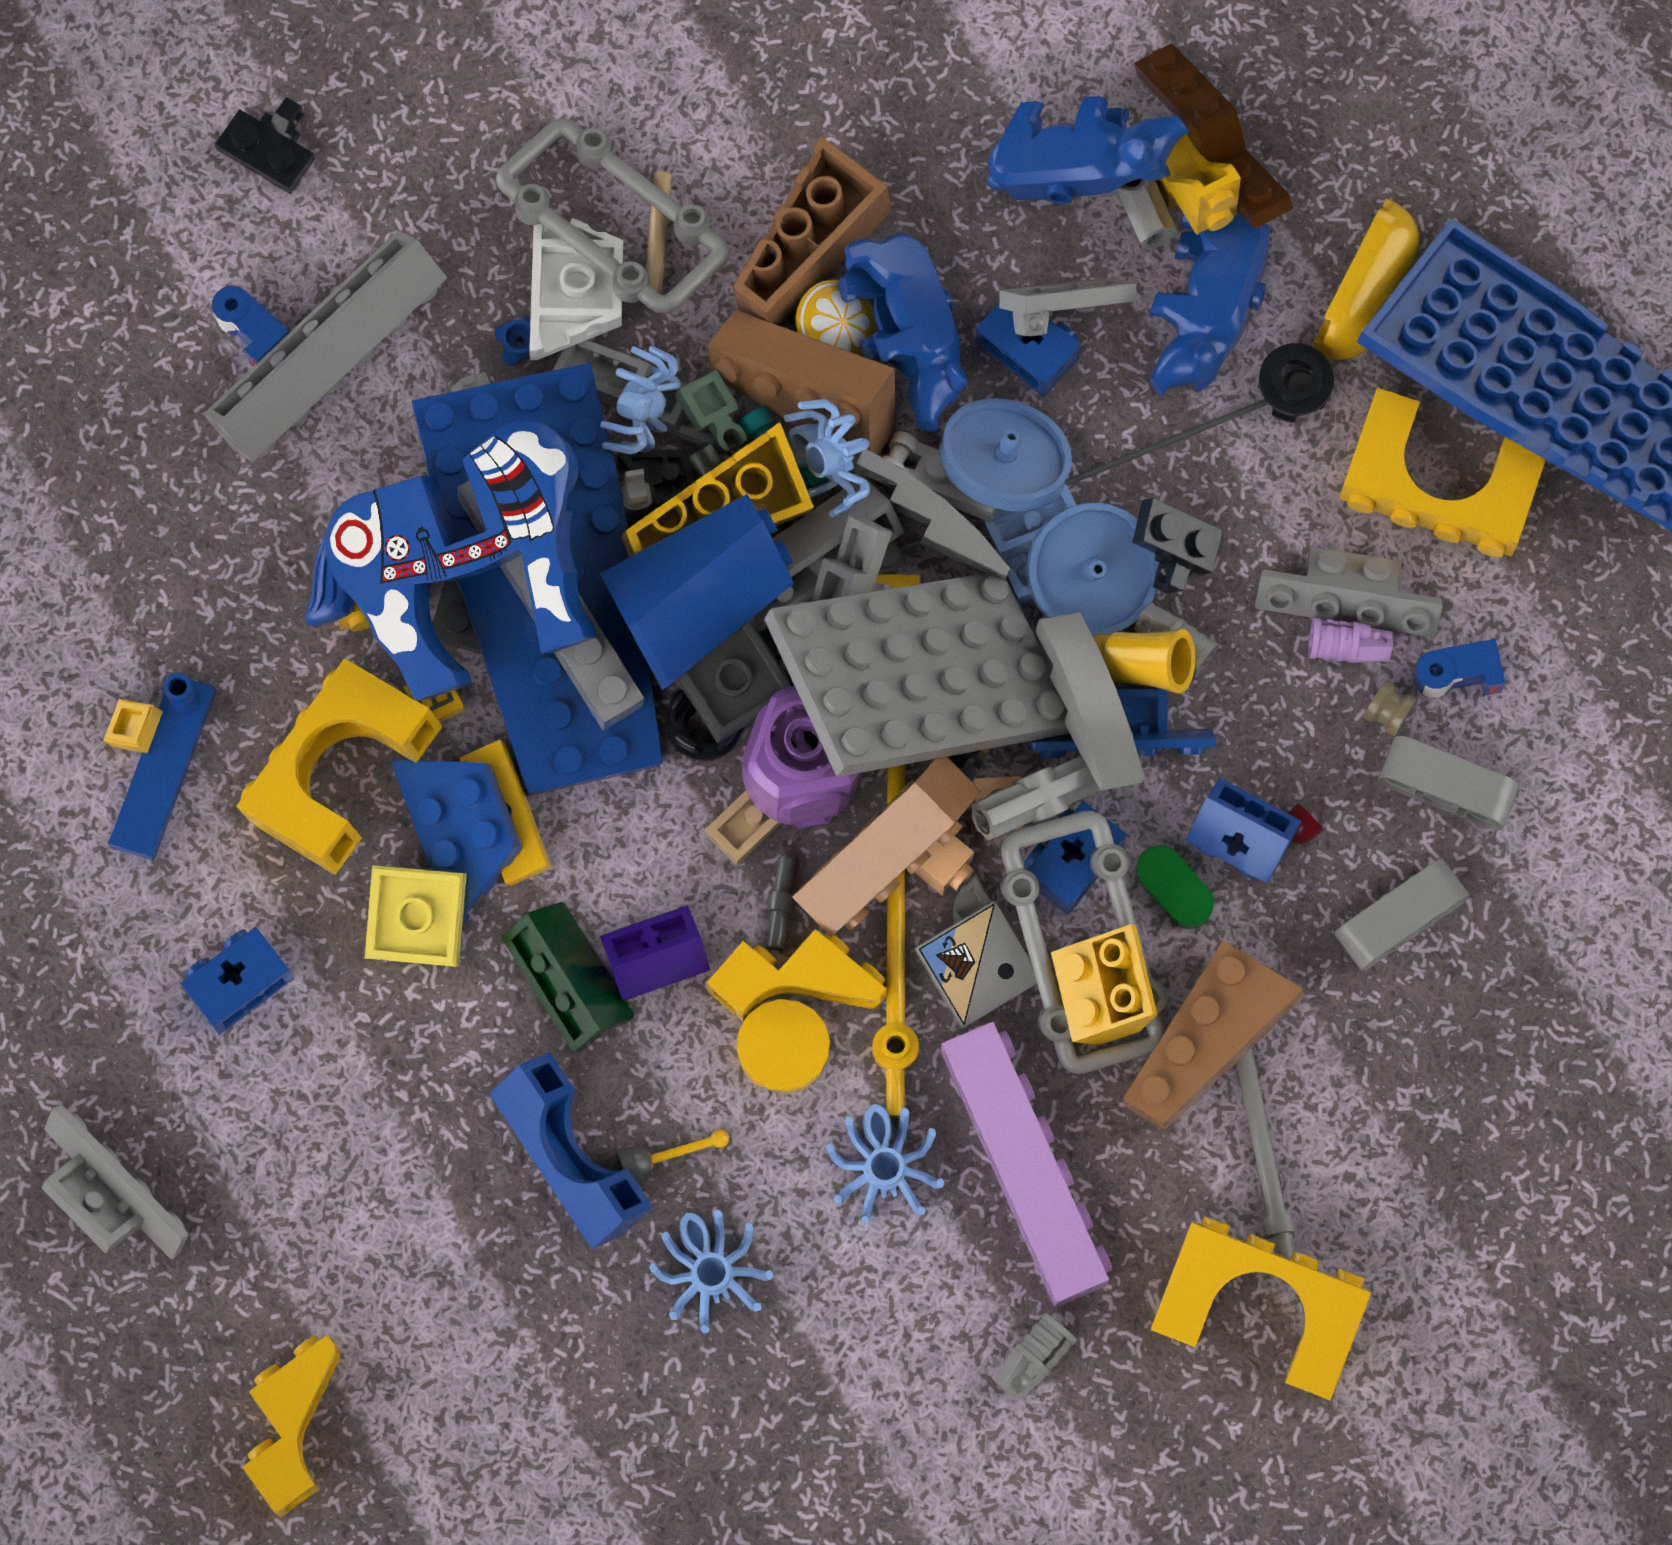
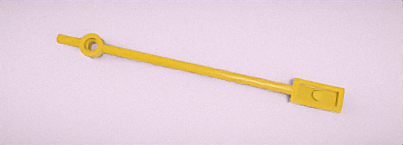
[872,574,920,1119]

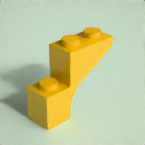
[1155,134,1241,235]
[706,929,887,1021]
[242,1335,340,1518]

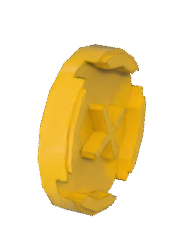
[737,999,830,1094]

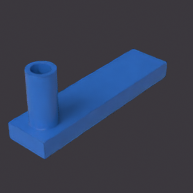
[108,673,217,861]

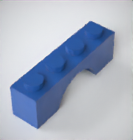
[489,1052,653,1249]

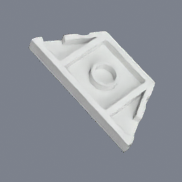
[530,218,623,360]

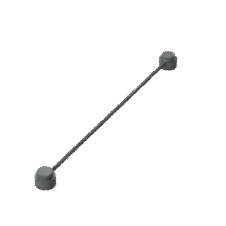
[878,370,1314,574]

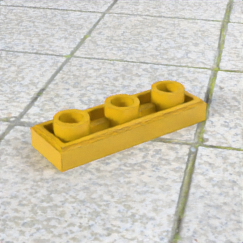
[459,740,552,886]

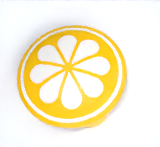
[796,280,878,357]

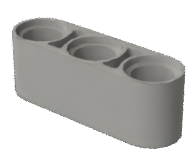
[1378,736,1519,830]
[1334,858,1470,972]

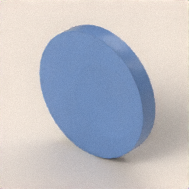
[939,398,1072,511]
[1026,503,1159,636]

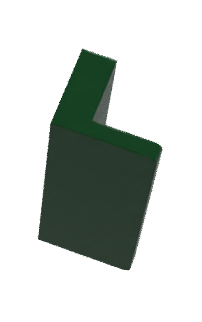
[501,902,634,1054]

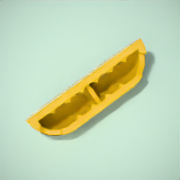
[1312,198,1420,360]

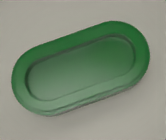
[1136,845,1214,929]

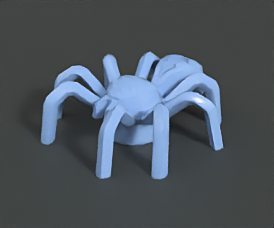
[600,346,681,454]
[784,399,870,518]
[826,1104,945,1224]
[649,1210,774,1334]

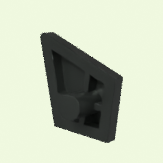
[618,450,696,507]

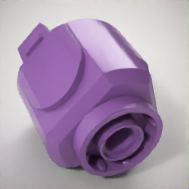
[742,686,863,830]

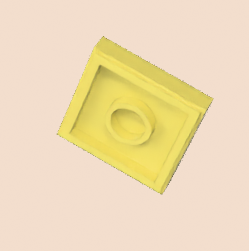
[365,865,467,967]

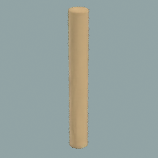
[646,171,672,295]

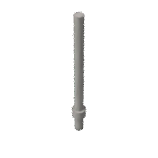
[1236,1047,1295,1258]

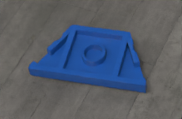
[391,760,523,924]

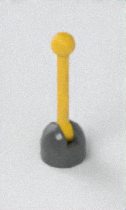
[616,1129,729,1184]

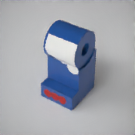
[212,286,289,366]
[1413,639,1505,698]

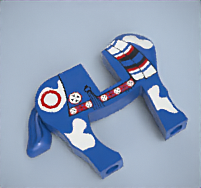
[305,421,598,701]

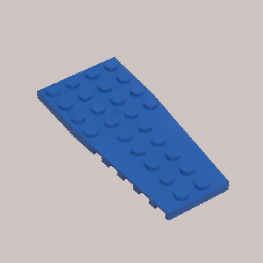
[1357,218,1672,531]
[412,363,663,796]

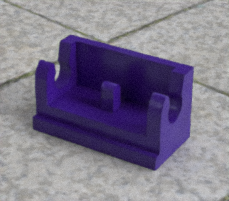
[600,905,710,1001]

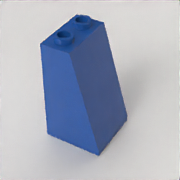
[599,494,794,689]

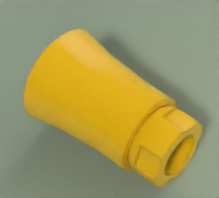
[1094,629,1196,694]

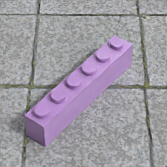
[941,1022,1113,1308]

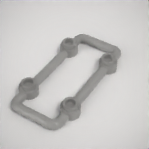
[496,119,730,314]
[1000,810,1167,1074]

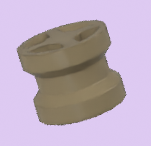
[1362,679,1418,737]

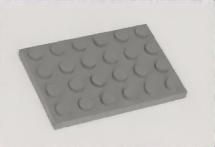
[764,572,1069,777]

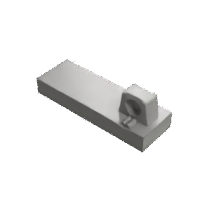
[999,277,1136,336]

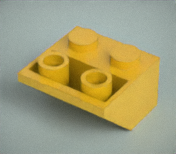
[1051,924,1158,1046]

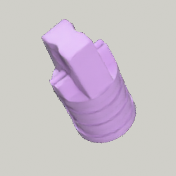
[1308,617,1393,663]

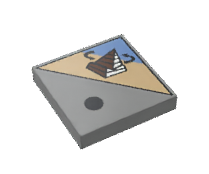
[913,900,1037,1029]

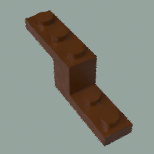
[1134,43,1293,229]

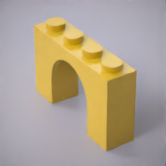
[1339,387,1546,558]
[236,658,443,875]
[1150,1216,1372,1400]

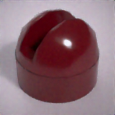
[1288,803,1324,844]

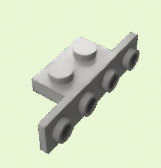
[1255,546,1443,637]
[42,1104,188,1259]

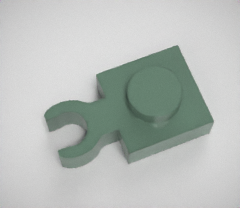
[675,370,747,456]

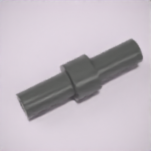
[766,856,797,951]

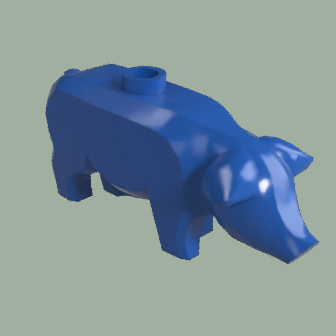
[987,96,1190,204]
[1150,213,1270,396]
[837,233,968,431]

